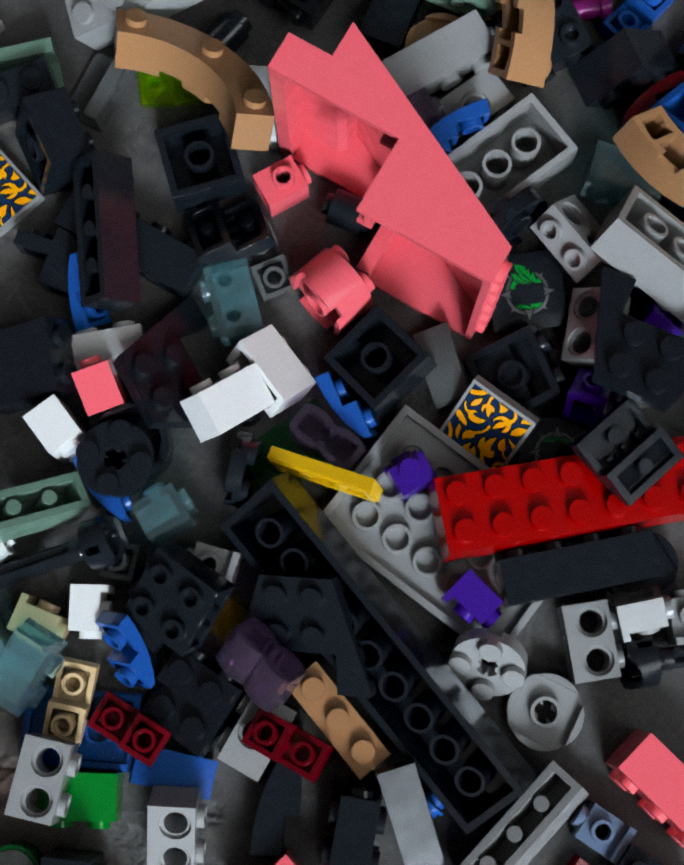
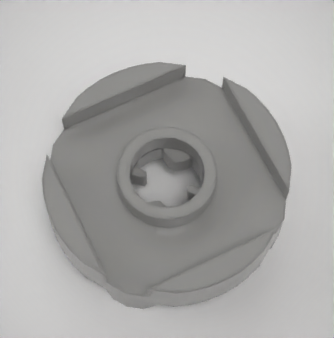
[448,628,528,701]
[505,673,585,752]

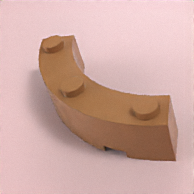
[488,0,555,88]
[114,8,275,152]
[612,105,684,208]

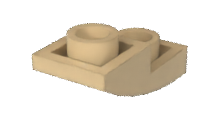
[42,656,100,746]

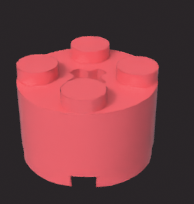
[290,245,375,335]

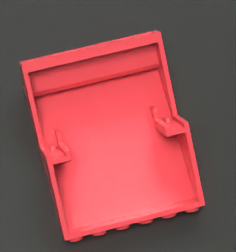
[268,21,513,340]

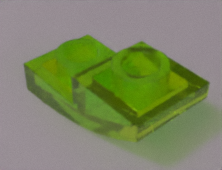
[137,71,204,108]

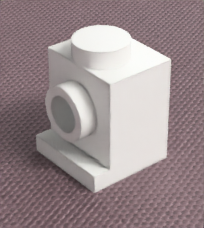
[68,584,115,639]

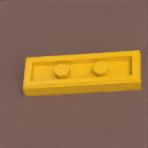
[267,446,383,503]

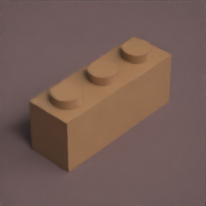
[286,661,391,780]

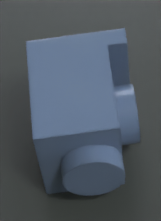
[570,800,637,865]

